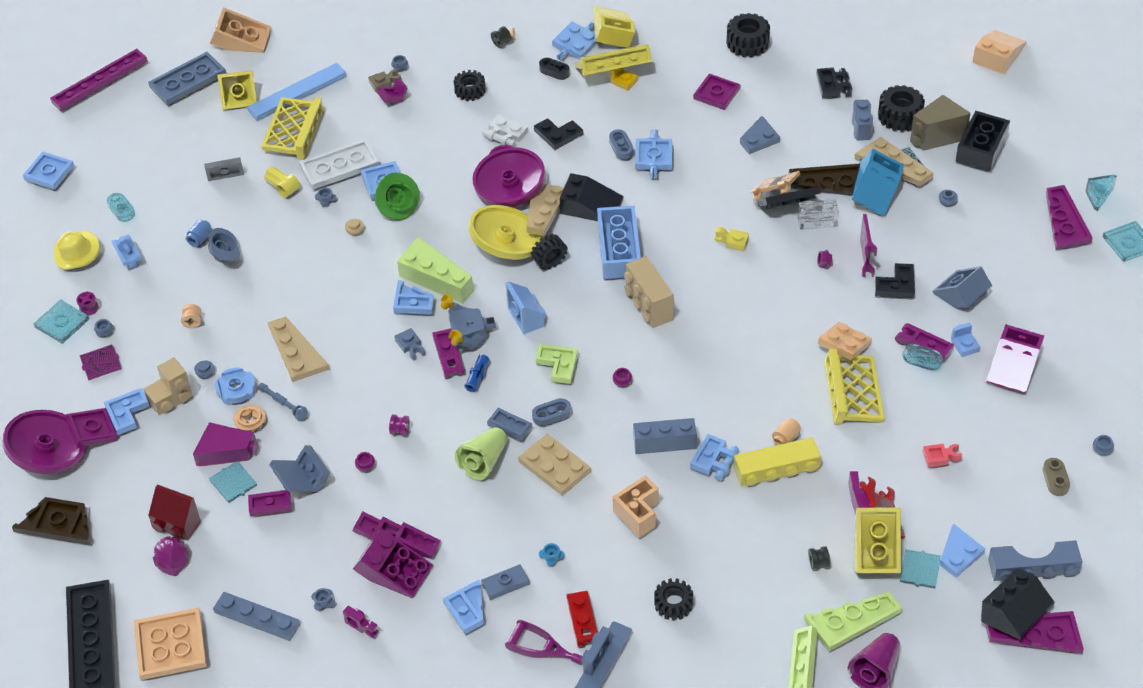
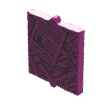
[79,345,121,381]

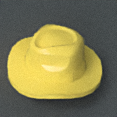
[54,231,100,270]

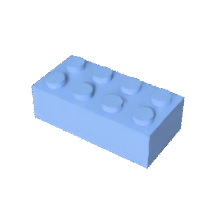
[597,205,641,279]

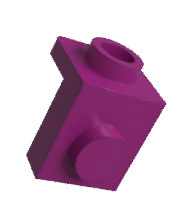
[377,78,408,104]

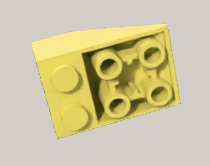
[593,6,635,48]

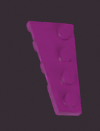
[1046,185,1093,250]
[985,611,1084,654]

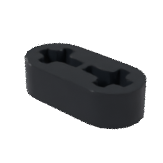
[539,57,570,80]

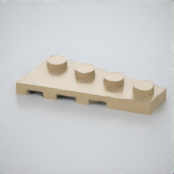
[855,137,933,186]
[527,184,564,236]
[268,317,330,382]

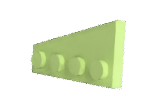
[804,592,902,652]

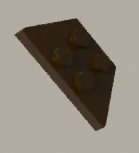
[12,497,90,545]

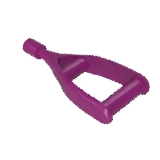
[505,620,583,665]

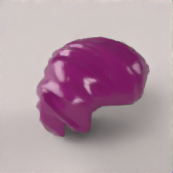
[152,536,189,576]

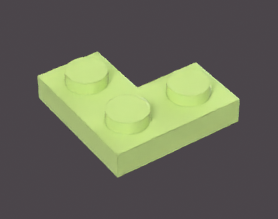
[535,344,578,384]

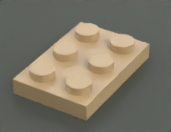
[518,433,591,496]

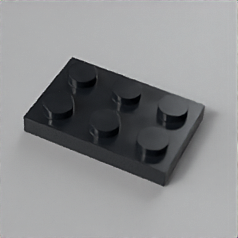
[757,186,821,209]

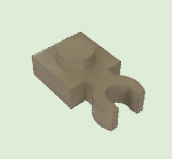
[368,69,401,92]

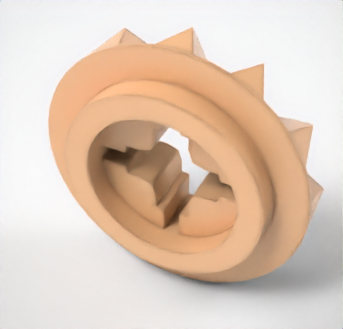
[233,405,266,432]

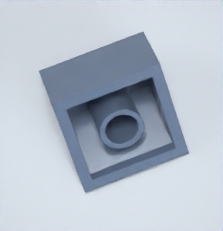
[932,266,992,309]

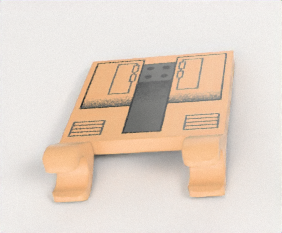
[750,171,800,201]

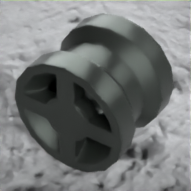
[490,26,512,47]
[808,546,830,570]

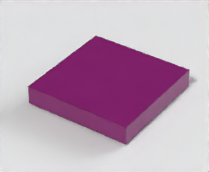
[693,73,741,110]
[66,408,118,448]

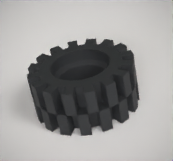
[453,70,486,101]
[531,234,568,270]
[654,578,693,621]

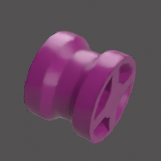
[76,291,98,316]
[389,414,410,436]

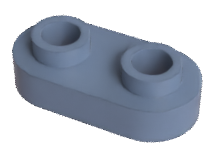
[609,129,633,159]
[532,398,571,426]

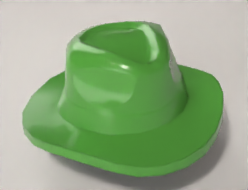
[375,172,420,220]

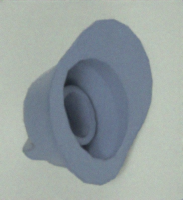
[208,228,239,261]

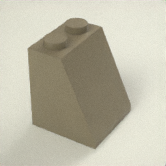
[910,95,970,151]

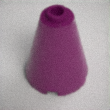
[847,633,900,688]

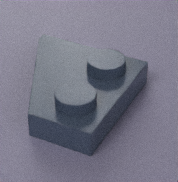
[740,116,780,154]

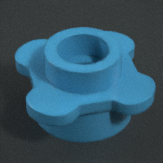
[539,543,564,566]

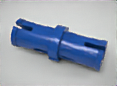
[464,354,490,392]

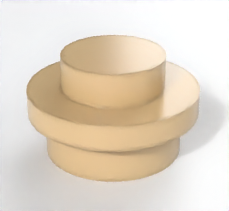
[345,219,364,236]

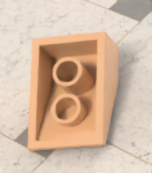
[210,7,271,53]
[972,30,1027,75]

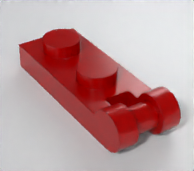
[566,590,598,647]

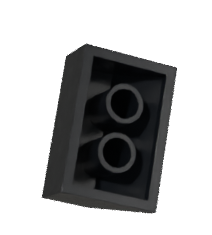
[981,568,1055,639]

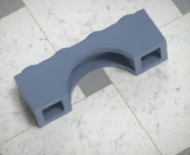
[988,540,1083,581]

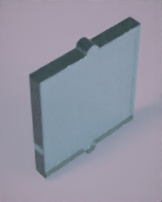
[209,461,257,503]
[900,549,941,589]

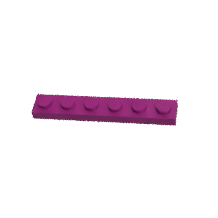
[50,48,148,111]

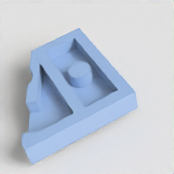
[393,280,434,315]
[940,524,985,578]
[443,580,484,634]

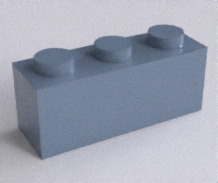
[633,418,697,454]

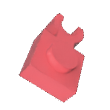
[923,444,962,468]

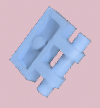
[690,434,739,481]

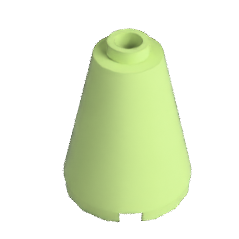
[455,427,507,480]

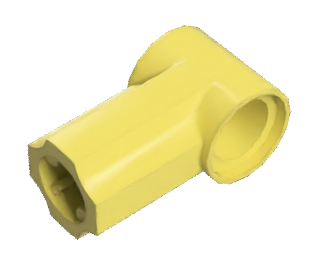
[264,167,301,198]

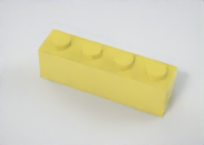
[733,437,821,487]

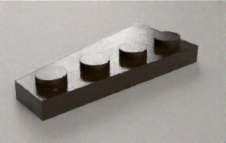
[788,163,861,196]

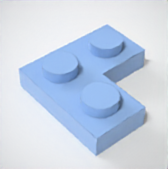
[104,388,149,435]

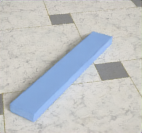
[247,63,346,121]

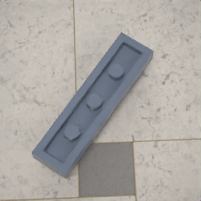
[213,592,300,641]

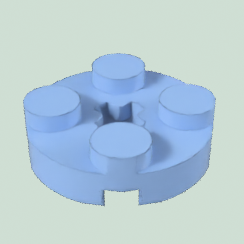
[215,367,256,405]

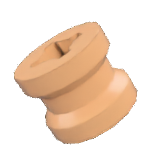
[181,304,202,328]

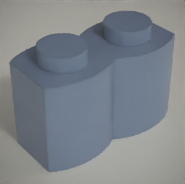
[852,99,873,141]

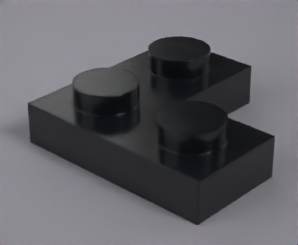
[533,118,584,150]
[875,263,915,298]

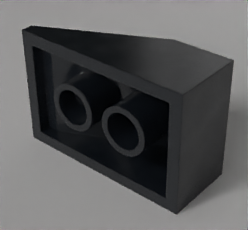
[559,173,624,221]

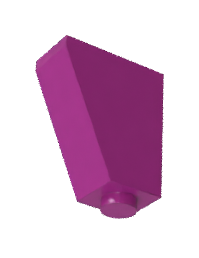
[193,422,258,466]

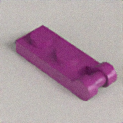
[895,323,954,362]
[432,328,464,378]

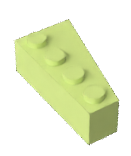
[397,237,473,304]

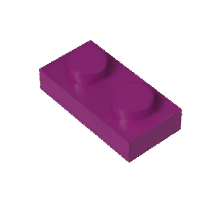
[248,490,292,516]

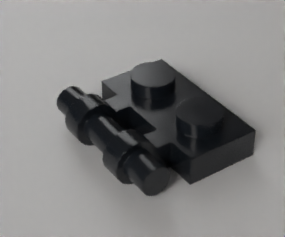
[816,67,852,98]

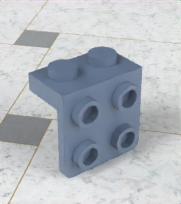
[269,445,331,492]

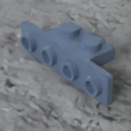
[575,621,632,688]

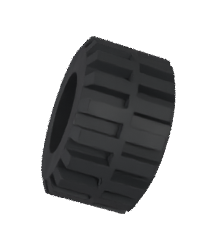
[726,13,770,57]
[878,85,925,132]

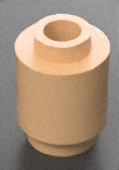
[772,418,801,445]

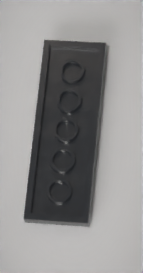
[66,579,116,688]

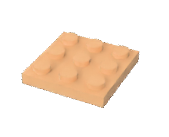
[134,607,207,680]

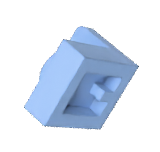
[951,323,980,357]

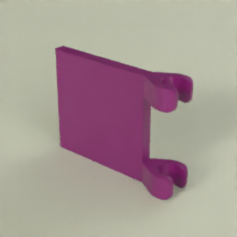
[860,214,877,277]

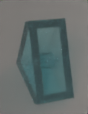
[1085,174,1117,211]

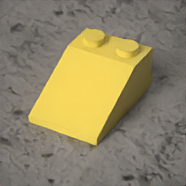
[854,507,901,573]

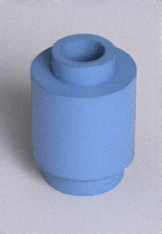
[185,220,212,247]

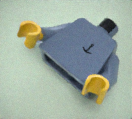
[440,294,496,350]

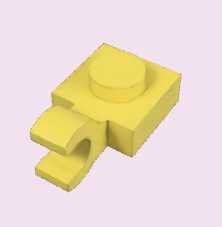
[714,227,749,251]

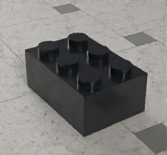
[955,110,1010,172]

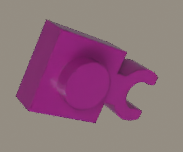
[343,605,379,639]

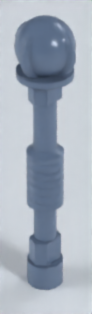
[258,383,308,420]

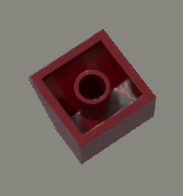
[148,484,201,541]

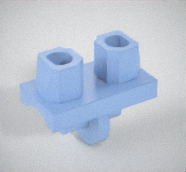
[112,234,141,269]

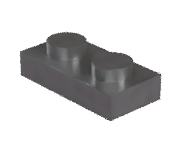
[204,157,244,181]

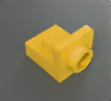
[610,68,638,91]

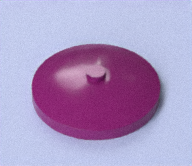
[472,147,546,207]
[2,410,86,474]

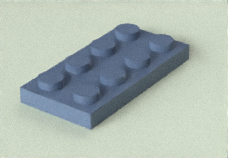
[148,52,226,105]

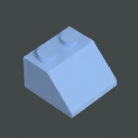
[505,282,546,335]

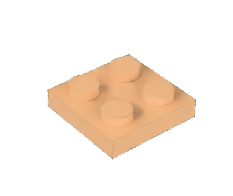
[818,322,872,361]

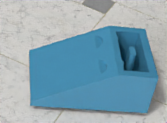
[851,148,904,216]

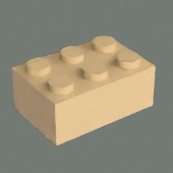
[624,256,674,328]

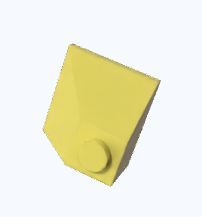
[217,70,257,110]

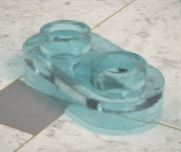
[107,193,135,222]
[902,344,943,371]

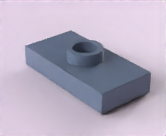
[487,408,532,442]
[481,564,529,600]

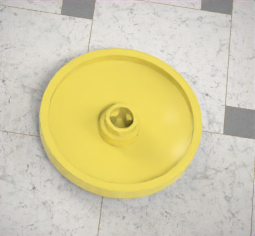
[468,205,543,260]

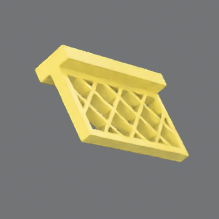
[574,44,652,75]
[261,97,323,160]
[824,349,885,424]

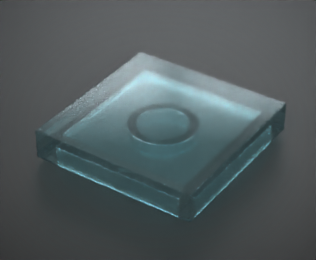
[1102,221,1143,262]
[33,299,89,344]

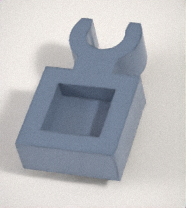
[394,328,425,361]

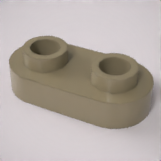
[1043,458,1070,496]

